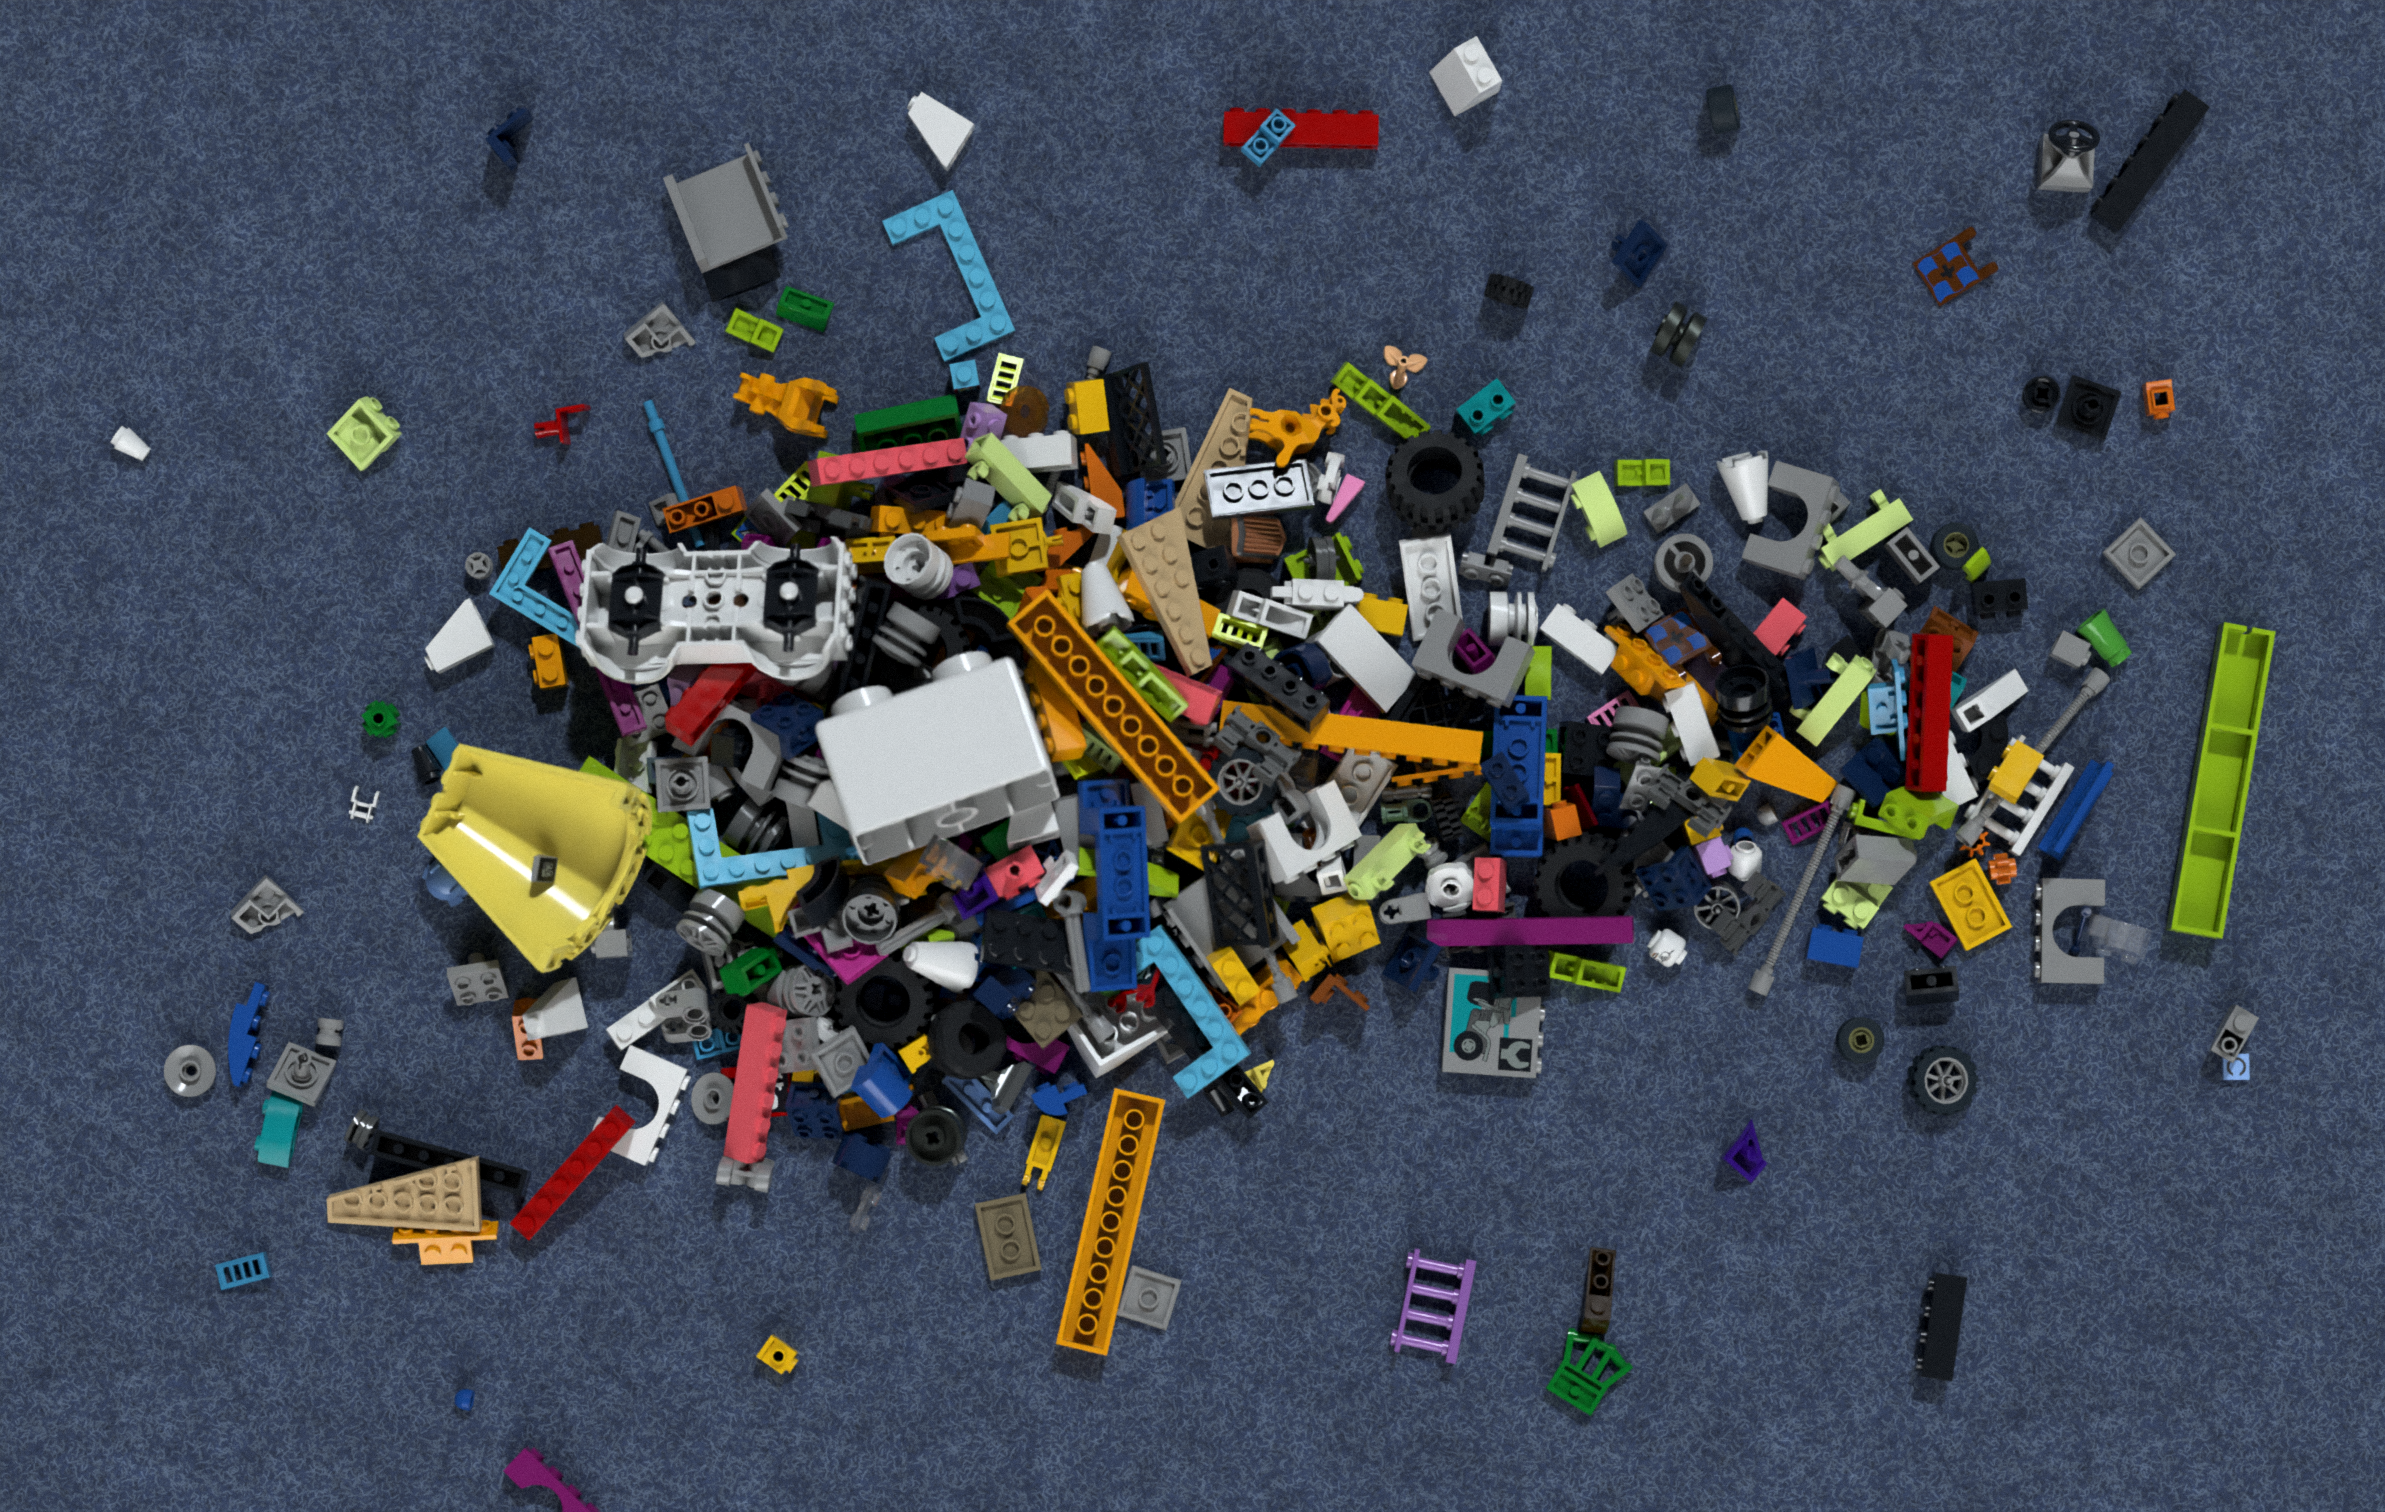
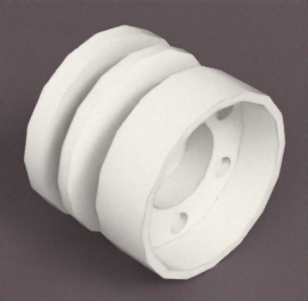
[884,533,953,600]
[1488,591,1538,646]

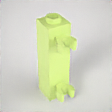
[964,432,1052,522]
[1818,489,1913,572]
[1789,652,1877,747]
[1343,823,1431,900]

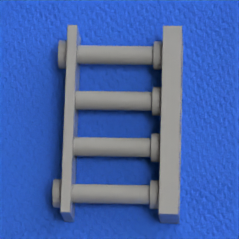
[1486,453,1579,573]

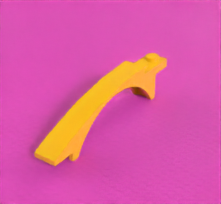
[738,858,949,933]

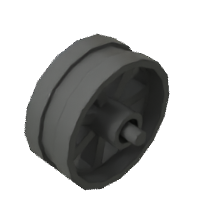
[1303,536,1340,580]
[1693,880,1741,929]

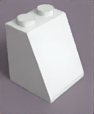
[1429,36,1502,117]

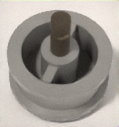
[1654,534,1713,593]

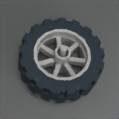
[1207,745,1279,817]
[1907,1045,1979,1115]

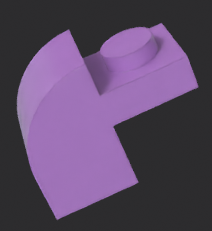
[933,563,981,601]

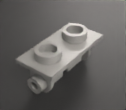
[1458,551,1513,587]
[1619,757,1660,811]

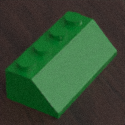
[854,394,963,452]

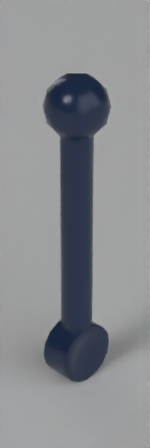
[2070,906,2092,955]

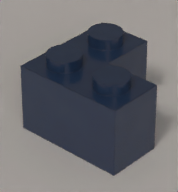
[1590,766,1643,829]
[973,966,1038,1020]

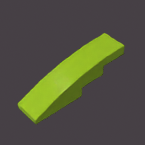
[1330,362,1431,439]
[1096,626,1189,723]
[1077,847,1179,898]
[1549,949,1627,993]

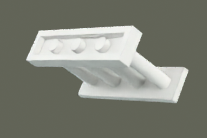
[1963,735,2074,857]

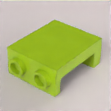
[1283,532,1364,586]
[1878,786,1959,840]
[1847,799,1916,840]

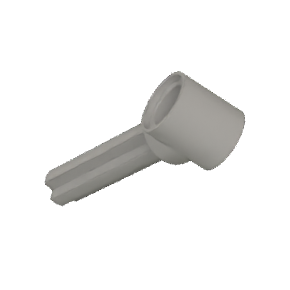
[1053,890,1091,993]
[876,891,964,956]

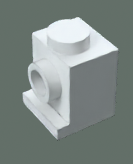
[1316,851,1348,895]

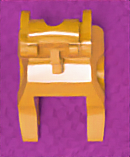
[733,372,839,439]
[1249,389,1346,468]

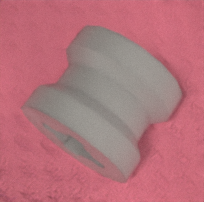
[465,552,493,579]
[1417,837,1448,870]

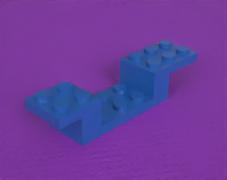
[1490,651,1548,858]
[1078,778,1150,992]

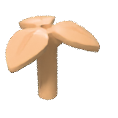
[1384,346,1428,389]

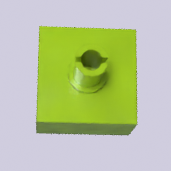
[806,450,875,512]

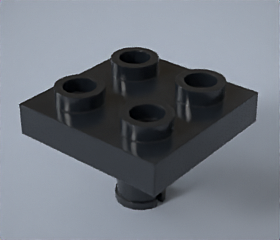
[2055,375,2122,441]

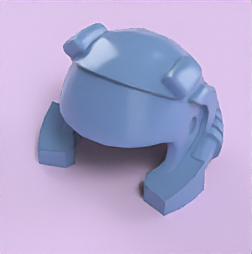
[422,858,468,907]

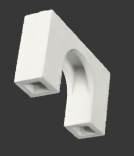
[1246,780,1362,884]
[592,1045,691,1166]

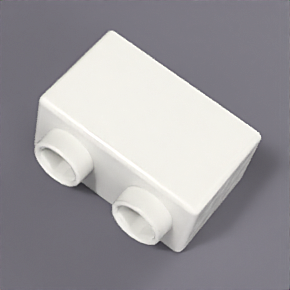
[815,651,1060,865]

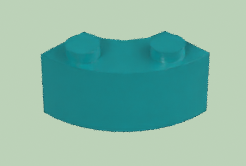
[254,1090,303,1168]

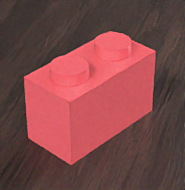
[1753,598,1807,657]
[1472,857,1507,913]

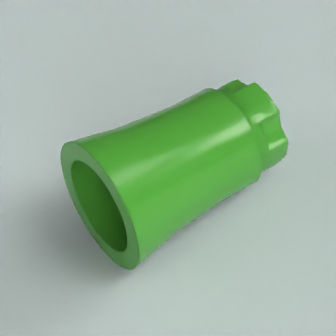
[2076,608,2132,667]

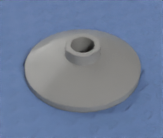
[164,1045,216,1097]
[691,1072,734,1125]

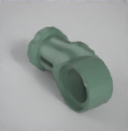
[1380,799,1432,825]

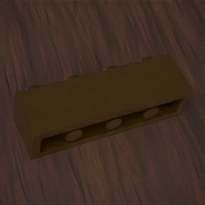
[497,522,604,573]

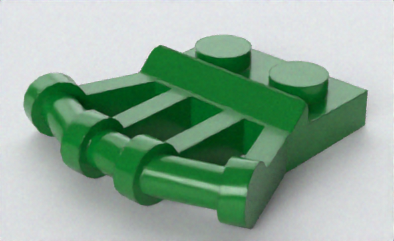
[1546,1327,1633,1416]

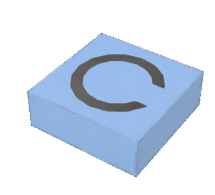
[2221,1054,2250,1080]

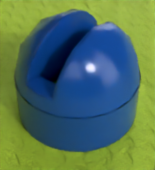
[1733,827,1755,845]
[454,1389,475,1411]

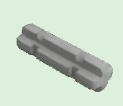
[1381,784,1433,802]

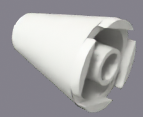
[1716,451,1768,524]
[1081,561,1134,638]
[903,942,979,994]

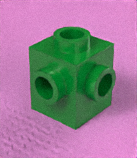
[361,700,401,739]

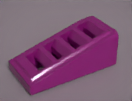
[1781,798,1841,845]

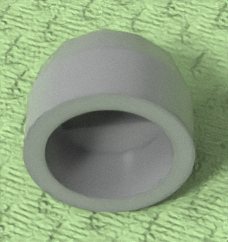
[1757,802,1779,825]

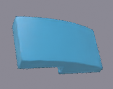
[1240,108,1296,167]
[692,1028,742,1060]

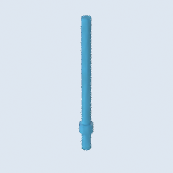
[643,400,705,548]

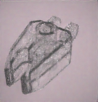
[1284,743,1320,794]

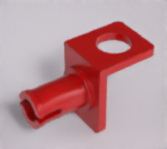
[534,404,591,445]

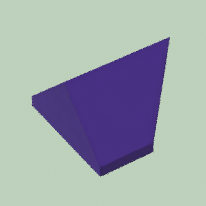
[952,857,1000,920]
[1720,1119,1768,1183]

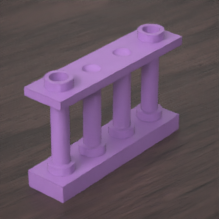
[1390,1248,1477,1364]

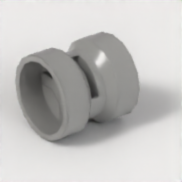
[315,1018,344,1046]

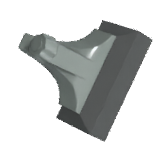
[976,1062,1032,1115]

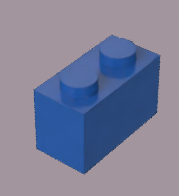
[1804,924,1864,968]

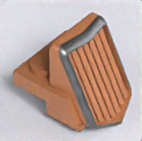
[1232,513,1287,565]

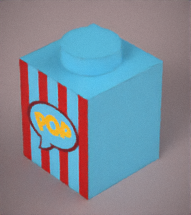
[949,360,981,393]

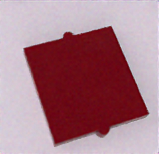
[1561,783,1599,832]

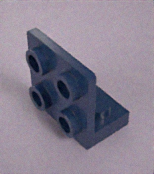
[485,106,534,171]
[750,691,824,760]
[1840,734,1906,808]
[1635,845,1712,911]
[785,1081,846,1140]

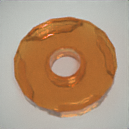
[1000,385,1049,437]

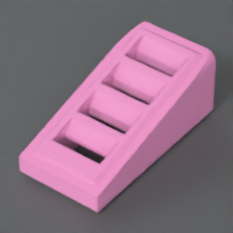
[1325,474,1365,525]
[1585,690,1641,727]

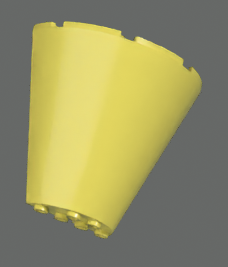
[417,744,652,973]

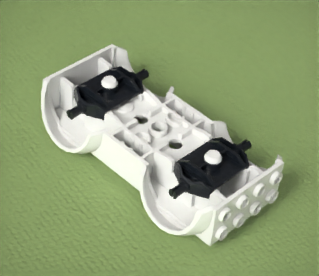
[575,537,857,684]

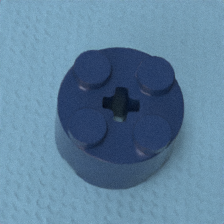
[1272,643,1332,691]
[831,1131,892,1184]

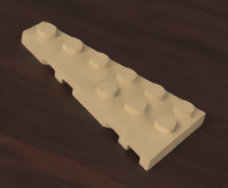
[1175,388,1254,549]
[1116,507,1212,677]
[327,1156,482,1232]

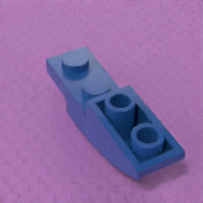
[228,982,271,1087]

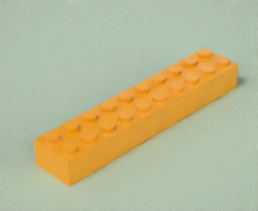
[1006,589,1220,825]
[1219,700,1483,769]
[1056,1088,1166,1356]

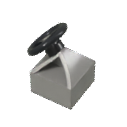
[2037,120,2100,193]

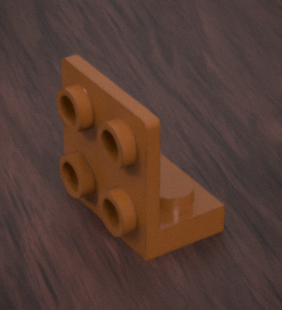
[1908,606,1979,672]
[1309,973,1370,1011]

